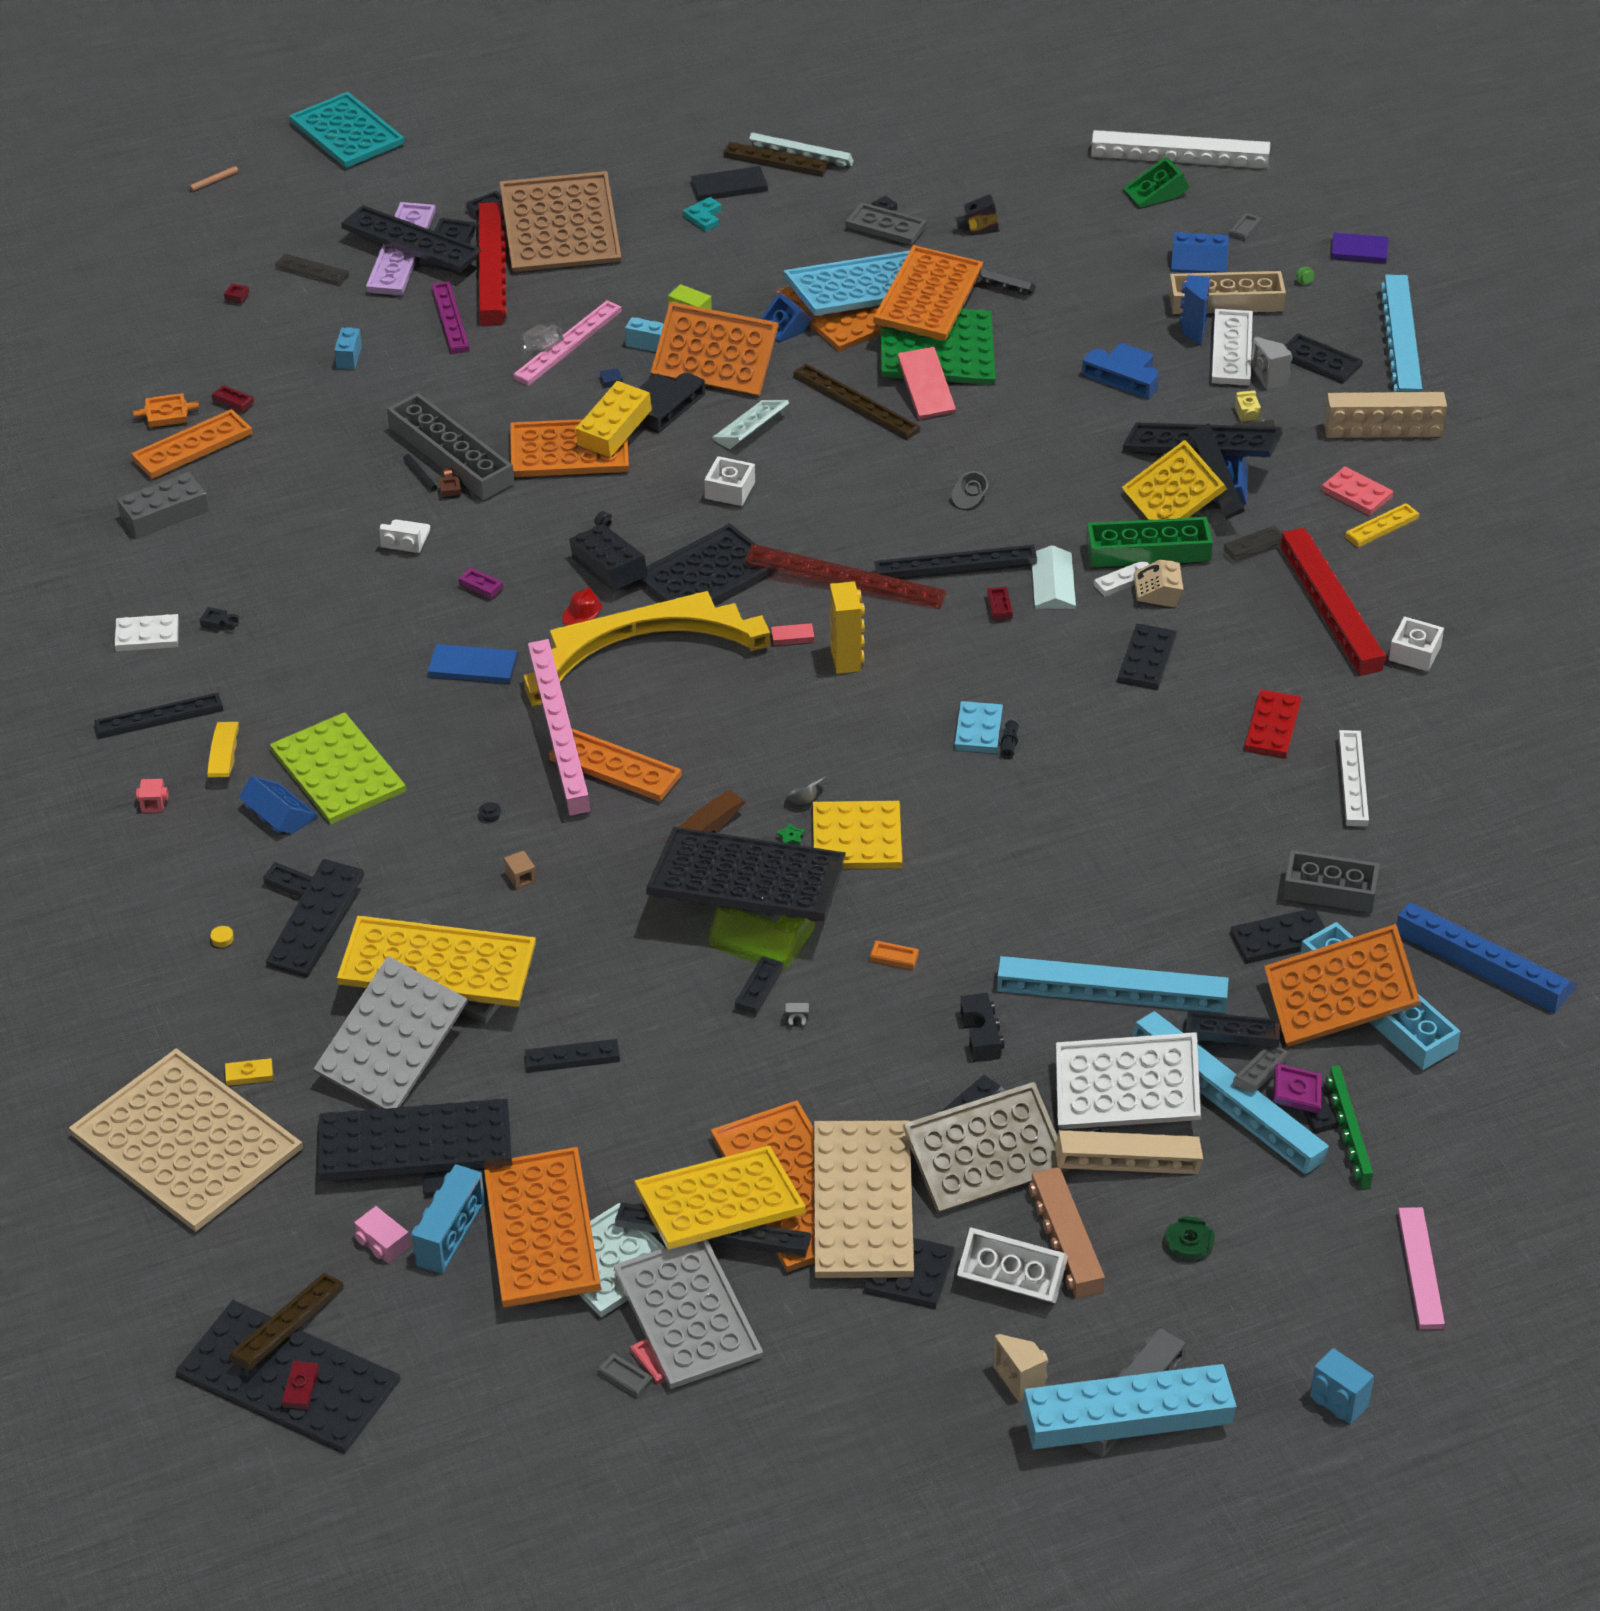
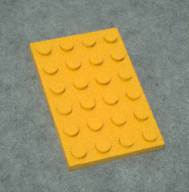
[634,1145,806,1250]

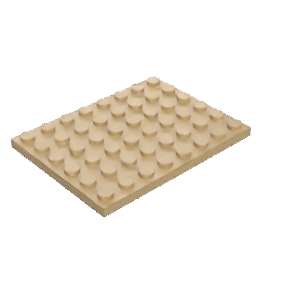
[69,1048,303,1232]

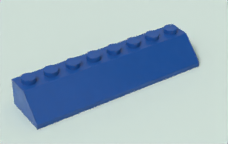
[1397,902,1577,1013]

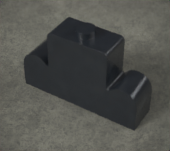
[639,373,705,433]

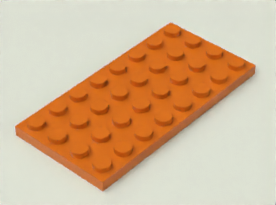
[873,245,983,341]
[711,1100,815,1272]
[484,1147,601,1308]

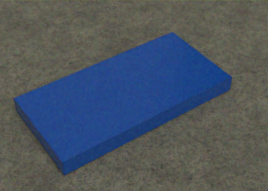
[428,644,518,684]

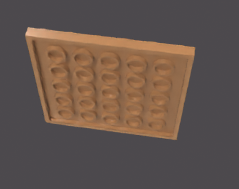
[500,171,621,272]

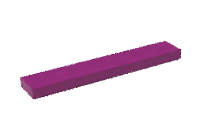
[432,282,470,354]

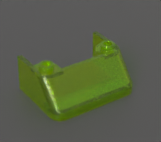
[708,905,815,970]

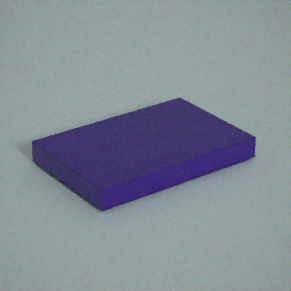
[1331,233,1388,263]

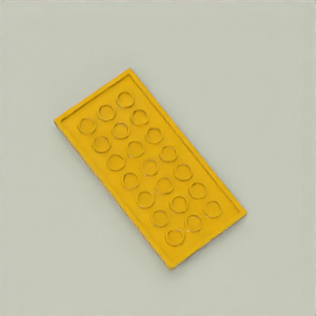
[337,916,536,1007]

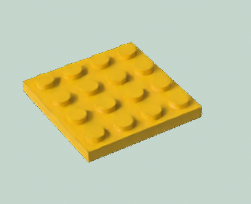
[1122,440,1227,520]
[813,801,902,869]

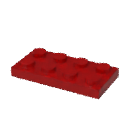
[1244,689,1302,759]

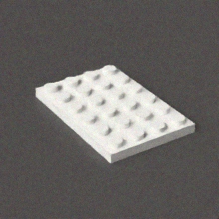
[1056,1032,1201,1130]

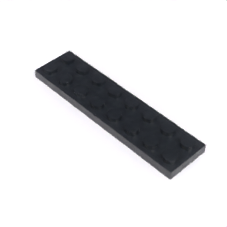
[341,205,481,273]
[1123,422,1283,458]

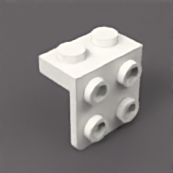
[379,520,431,553]

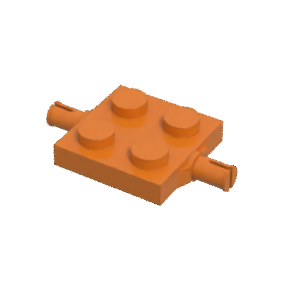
[133,393,199,428]

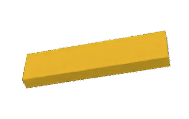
[1345,503,1419,548]

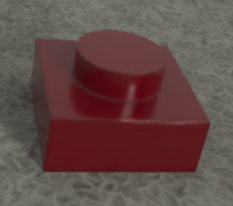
[224,283,249,303]

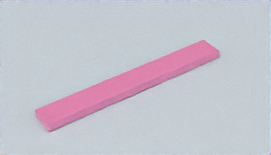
[513,301,622,386]

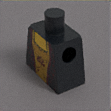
[955,194,999,235]

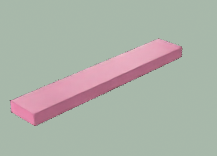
[1398,1207,1445,1330]

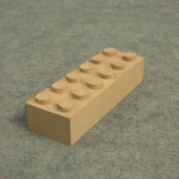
[1169,271,1286,315]
[1324,392,1447,438]

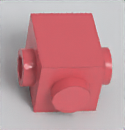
[136,779,168,813]

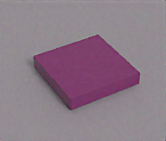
[1273,1063,1321,1114]

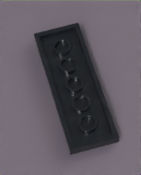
[266,859,364,978]

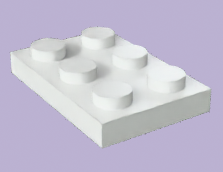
[115,614,179,652]

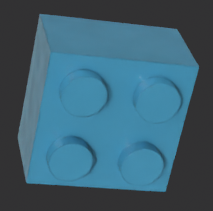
[1310,1348,1374,1425]

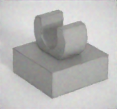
[786,1003,809,1027]

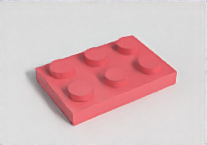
[1321,467,1393,516]

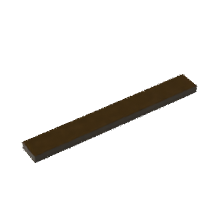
[793,364,920,440]

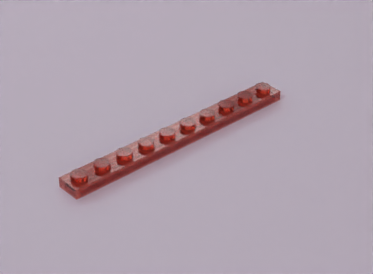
[746,544,947,609]

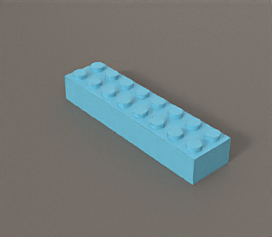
[1301,922,1461,1070]
[1022,1364,1237,1449]

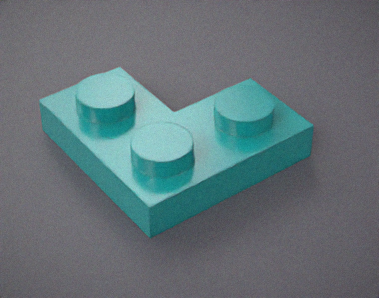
[683,197,722,232]

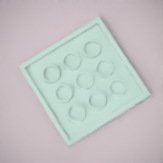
[578,1203,665,1317]

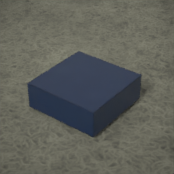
[600,368,623,388]

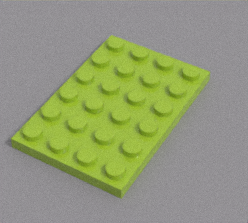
[270,712,406,825]

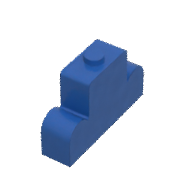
[1082,343,1158,400]

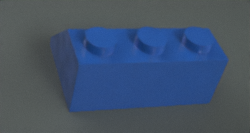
[1171,232,1229,273]
[1179,275,1210,345]
[1212,456,1248,505]
[239,775,318,834]

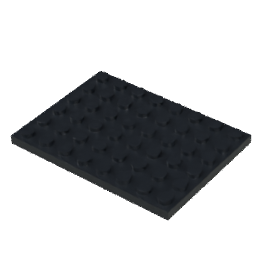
[646,827,846,922]

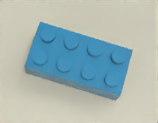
[411,1164,485,1274]

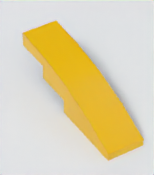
[207,722,239,777]

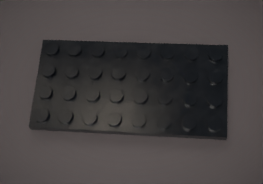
[319,1099,512,1181]
[175,1300,400,1454]

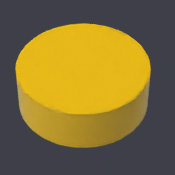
[210,926,234,947]

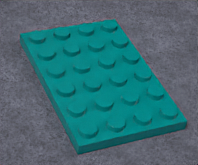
[289,92,405,168]

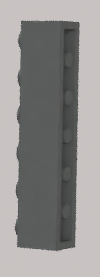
[1078,1328,1186,1458]

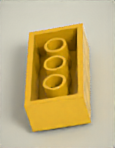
[575,381,652,458]
[830,581,865,674]

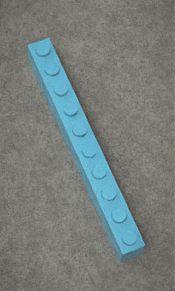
[1380,275,1422,392]
[997,956,1228,1013]
[1132,1011,1329,1175]

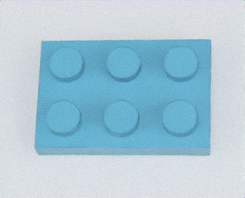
[955,701,1003,754]

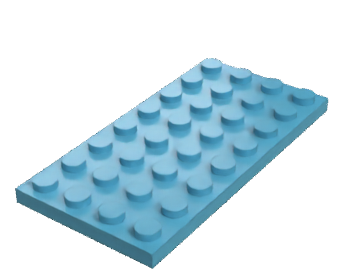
[783,251,910,316]

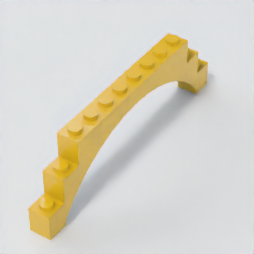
[523,591,770,707]

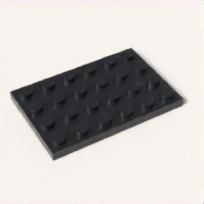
[637,523,780,604]

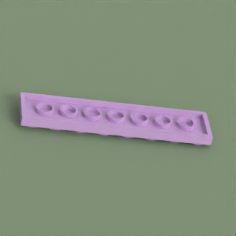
[366,202,436,296]

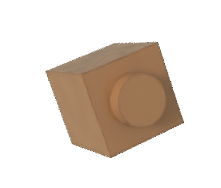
[504,851,536,890]

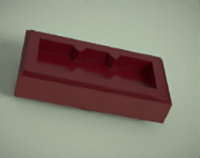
[211,385,254,412]
[987,587,1013,620]
[282,1361,319,1410]

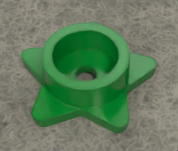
[777,824,805,845]

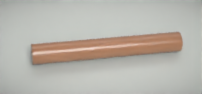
[189,166,238,192]

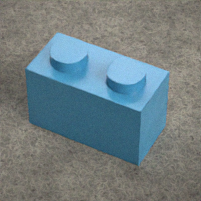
[334,327,362,370]

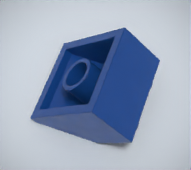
[761,293,813,342]

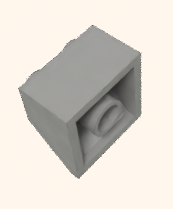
[1251,337,1292,390]

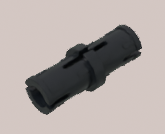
[1001,720,1019,759]

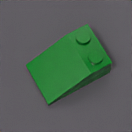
[1123,156,1190,207]

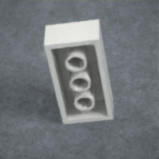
[957,1227,1068,1304]

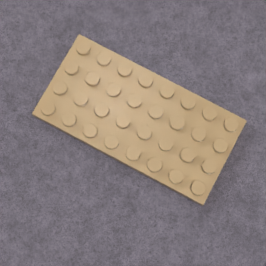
[814,1121,914,1278]

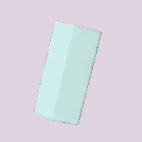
[712,400,789,449]
[1032,545,1076,609]

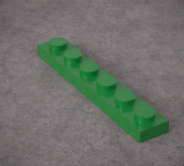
[1326,1065,1373,1189]

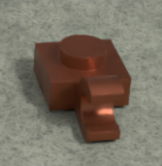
[439,467,461,497]

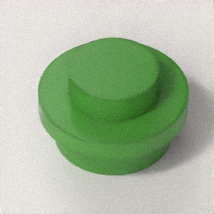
[1296,267,1314,285]

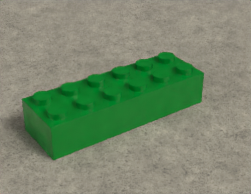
[1086,517,1213,567]

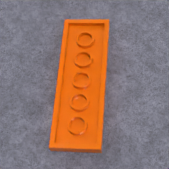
[131,409,253,479]
[549,728,682,802]

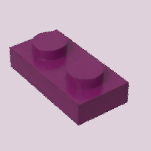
[458,567,503,599]

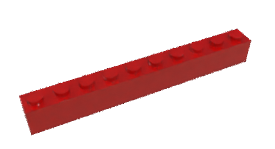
[479,202,507,326]
[1280,528,1386,676]

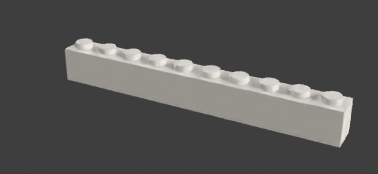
[1091,130,1270,169]

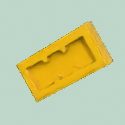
[225,1058,273,1086]

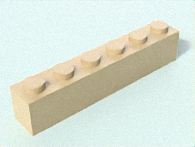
[1055,1130,1203,1174]

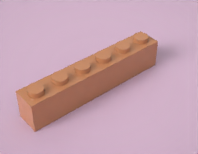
[1028,1167,1105,1299]

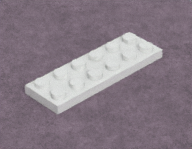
[1212,309,1253,385]

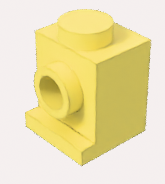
[1235,390,1261,422]

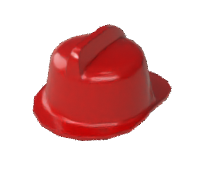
[562,587,602,626]

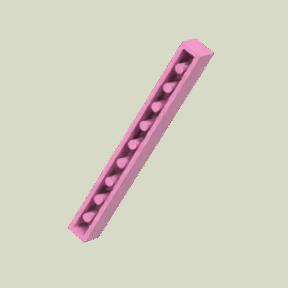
[528,639,591,816]

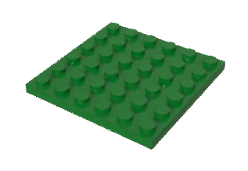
[880,303,996,385]

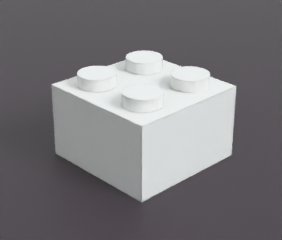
[704,456,755,506]
[1389,617,1444,672]

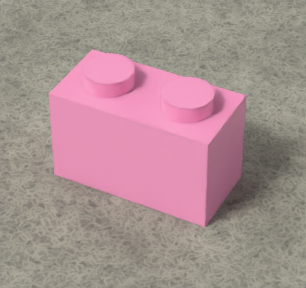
[354,1206,410,1264]

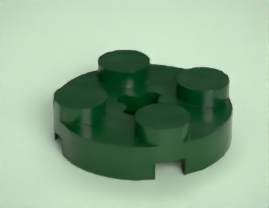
[1165,1216,1215,1261]

